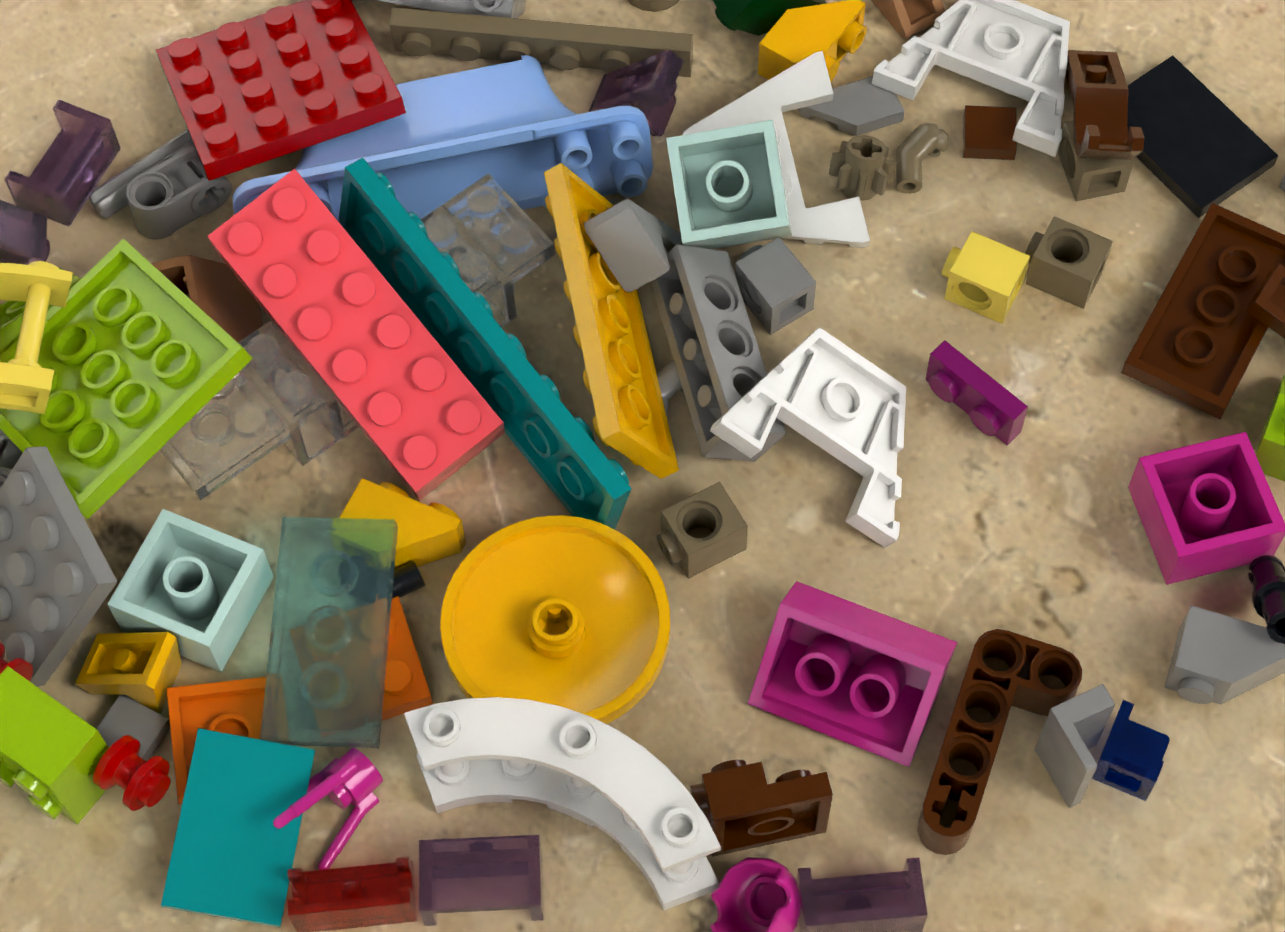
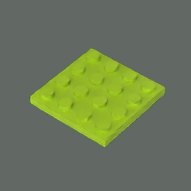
[0,238,253,519]

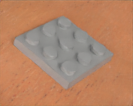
[0,446,117,687]

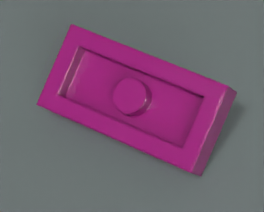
[925,340,1028,445]

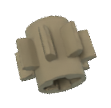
[829,135,897,201]

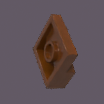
[690,760,833,857]

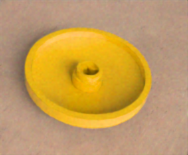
[440,515,670,724]

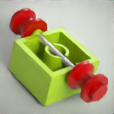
[0,642,171,825]

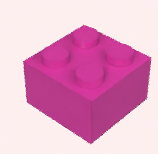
[1128,432,1285,585]

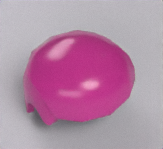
[710,857,800,932]

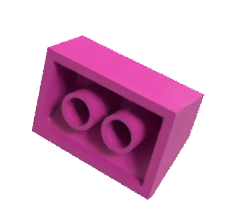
[747,581,957,767]

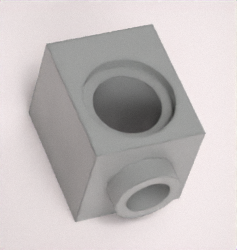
[735,237,816,335]

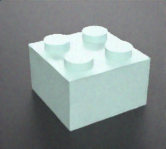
[666,120,792,249]
[107,509,274,673]

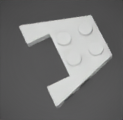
[872,0,1070,157]
[683,51,870,248]
[710,327,906,548]

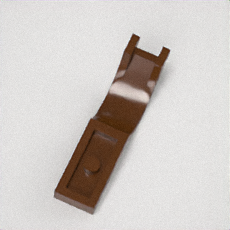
[1065,50,1145,160]

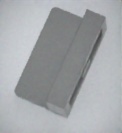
[1035,684,1115,808]

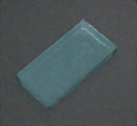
[260,517,398,748]

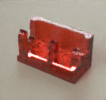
[287,856,417,932]

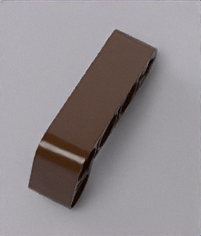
[917,629,1082,855]

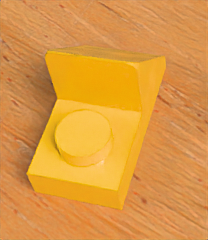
[75,632,181,713]

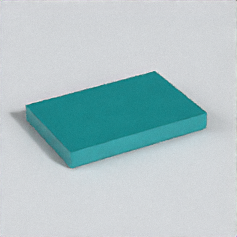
[161,728,315,928]

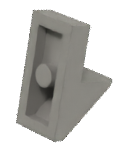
[583,198,683,292]

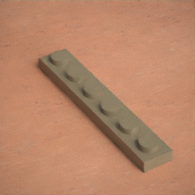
[389,7,693,79]

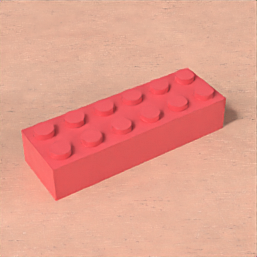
[207,168,505,501]

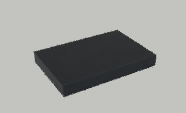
[1127,55,1278,218]

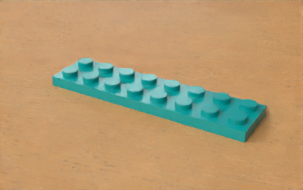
[338,157,632,529]

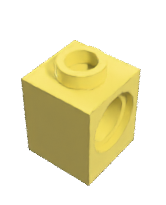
[941,231,1030,324]

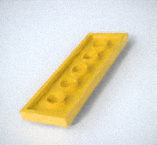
[544,163,679,479]

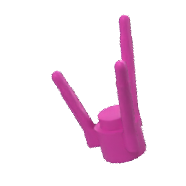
[273,747,383,872]

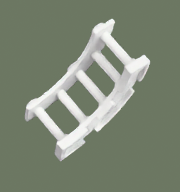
[404,697,721,910]

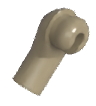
[896,123,949,194]

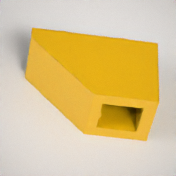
[758,0,867,82]
[330,478,466,574]

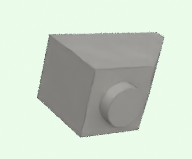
[1164,605,1285,705]

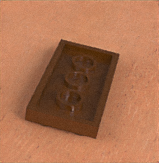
[1121,203,1285,420]

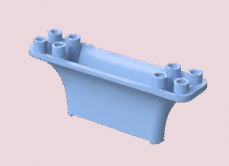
[233,55,653,229]

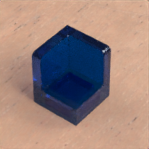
[1092,699,1170,801]

